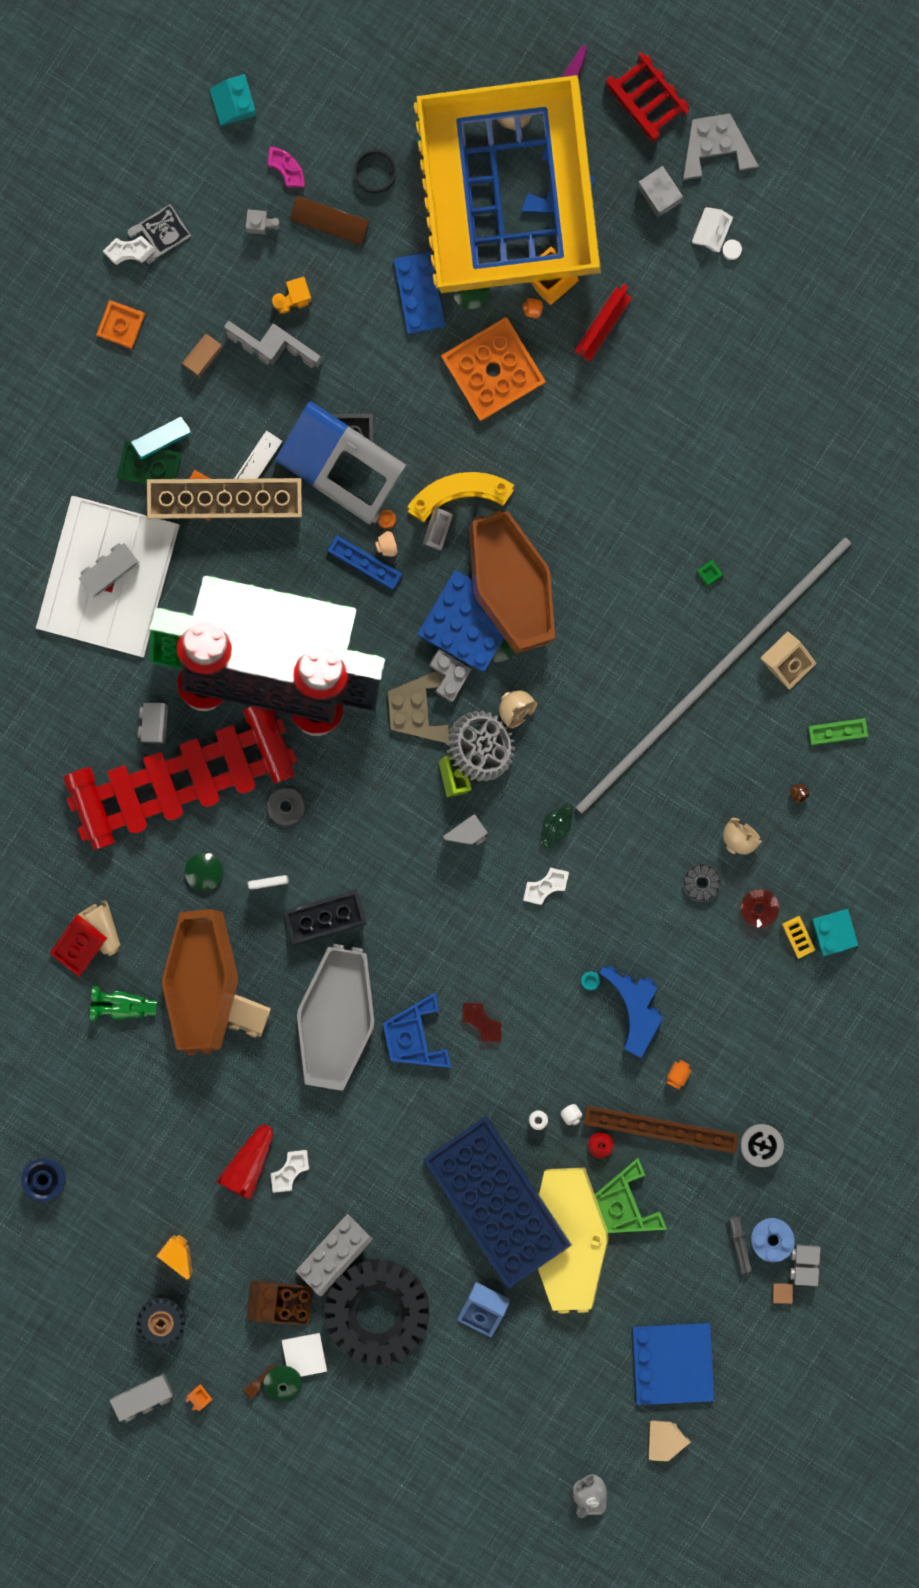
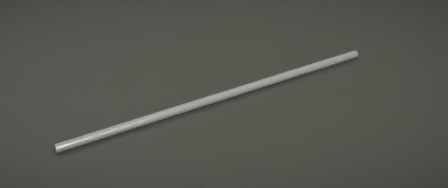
[575,537,852,814]

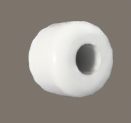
[561,1104,582,1125]
[529,1110,548,1130]

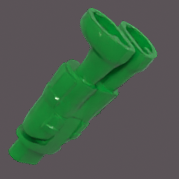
[89,986,157,1022]

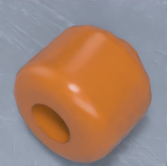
[522,298,543,318]
[377,509,396,529]

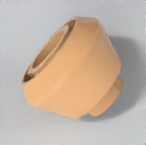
[375,531,398,556]

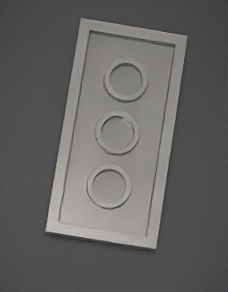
[296,1214,373,1296]

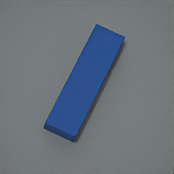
[327,535,403,591]

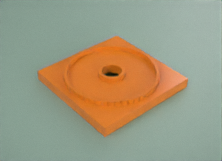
[441,317,546,422]

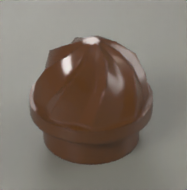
[790,784,810,804]

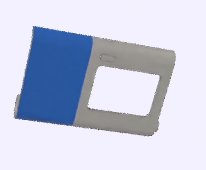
[275,401,406,525]

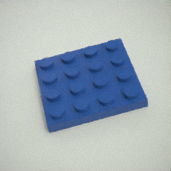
[417,570,504,673]

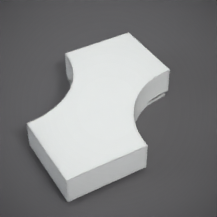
[103,236,155,265]
[523,868,569,905]
[271,1150,309,1193]

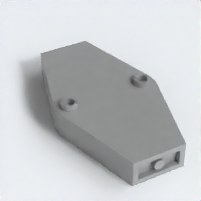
[297,944,375,1091]

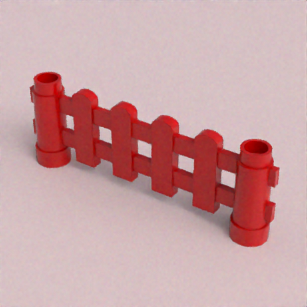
[62,706,297,851]

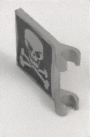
[128,205,191,264]

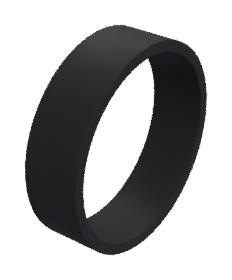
[354,150,396,193]

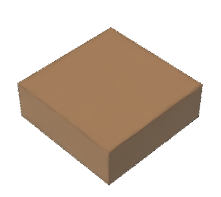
[773,1283,793,1304]

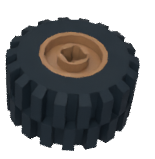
[137,1297,185,1348]

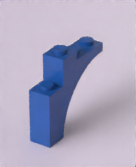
[599,965,663,1058]

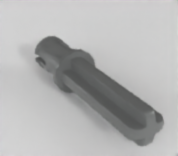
[728,1216,751,1274]

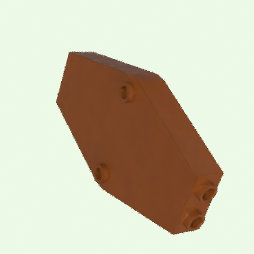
[469,510,555,654]
[162,909,238,1055]

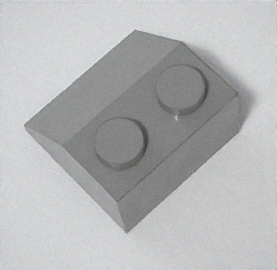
[138,703,168,744]
[443,814,488,846]

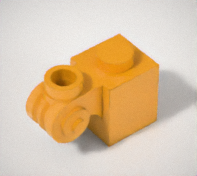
[272,277,312,314]

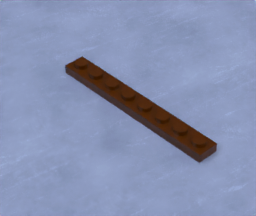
[583,1105,739,1153]

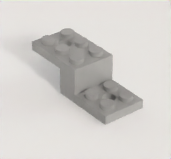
[224,320,322,368]

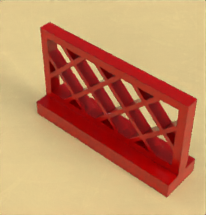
[574,284,632,362]

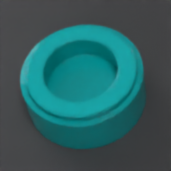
[581,971,600,991]

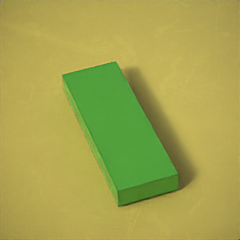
[808,718,868,745]

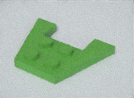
[595,1158,667,1233]

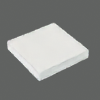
[248,875,289,890]
[282,1333,327,1376]

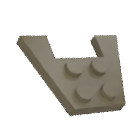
[388,671,449,743]

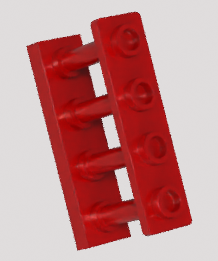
[605,52,689,143]

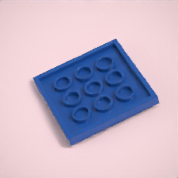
[633,1323,714,1405]

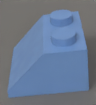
[457,1282,511,1337]

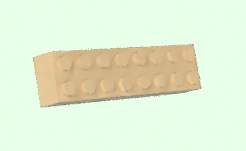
[147,478,302,519]

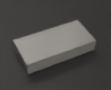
[423,508,453,550]

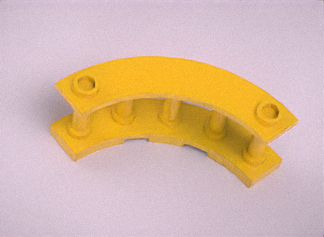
[407,472,514,522]

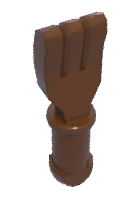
[243,1364,276,1399]

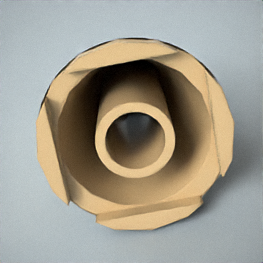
[78,900,120,956]

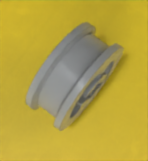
[740,1124,784,1167]

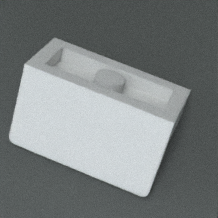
[692,207,733,252]

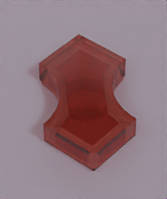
[463,1003,501,1042]

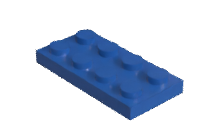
[394,252,445,334]

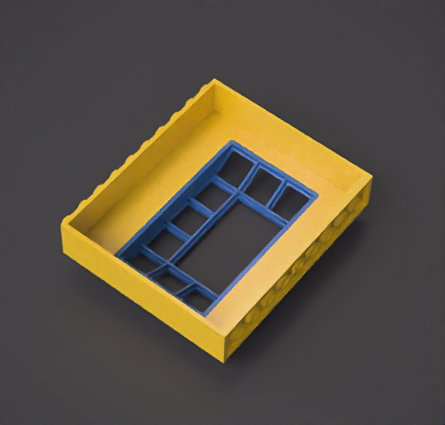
[414,75,601,293]

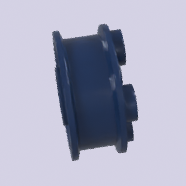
[21,1158,66,1202]

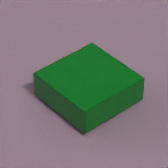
[697,559,723,586]

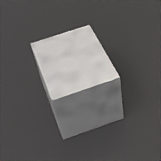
[638,166,683,217]

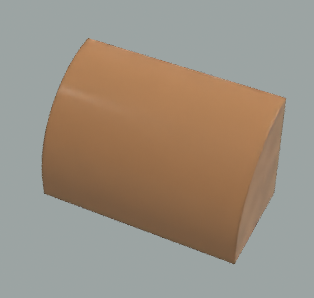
[181,334,223,378]

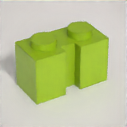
[438,755,471,798]

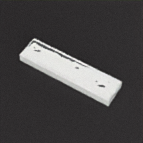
[234,431,283,479]

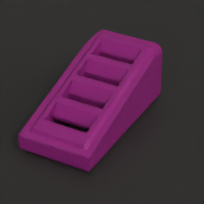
[562,45,587,78]

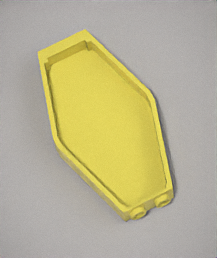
[538,1168,608,1313]

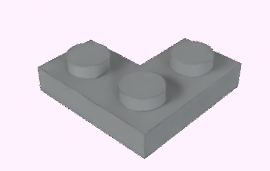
[429,649,471,702]

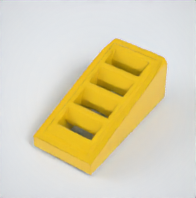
[781,916,815,959]

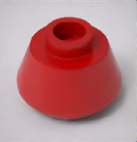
[588,1132,614,1159]

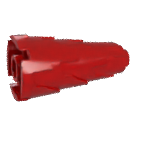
[216,1124,274,1200]

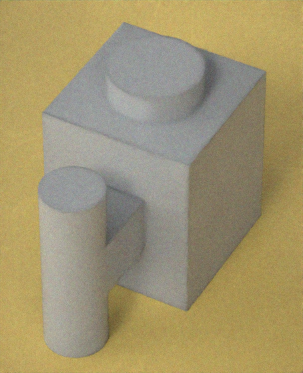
[246,209,280,235]

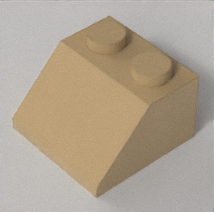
[761,632,817,690]
[227,995,271,1038]

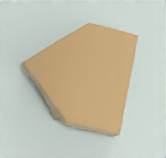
[649,1420,691,1461]

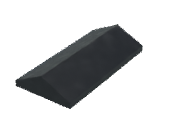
[283,890,367,946]

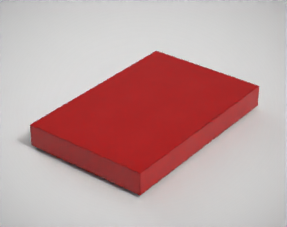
[49,914,107,977]

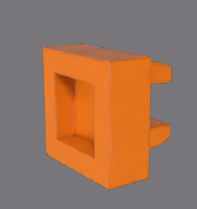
[185,1384,212,1411]

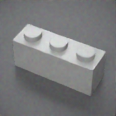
[78,543,140,598]
[110,1373,174,1422]

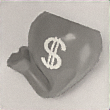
[573,1474,607,1518]

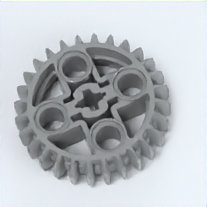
[446,711,515,782]

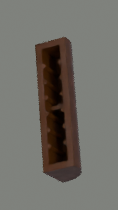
[290,195,370,246]

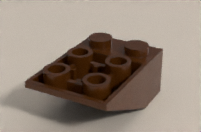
[247,1280,313,1325]

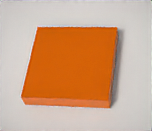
[96,300,146,349]

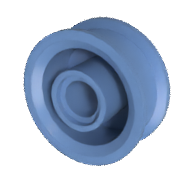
[751,1218,795,1262]

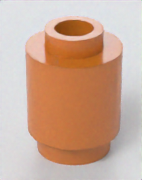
[666,1060,692,1090]

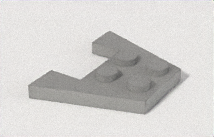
[683,113,758,180]

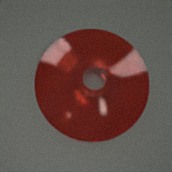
[741,889,779,927]

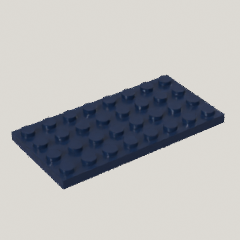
[423,1116,572,1289]

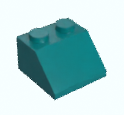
[210,74,257,126]
[811,909,859,956]

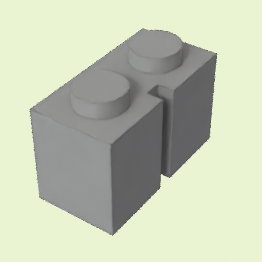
[790,1244,820,1286]

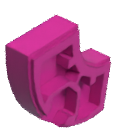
[268,146,305,188]

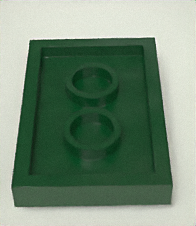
[117,441,182,485]

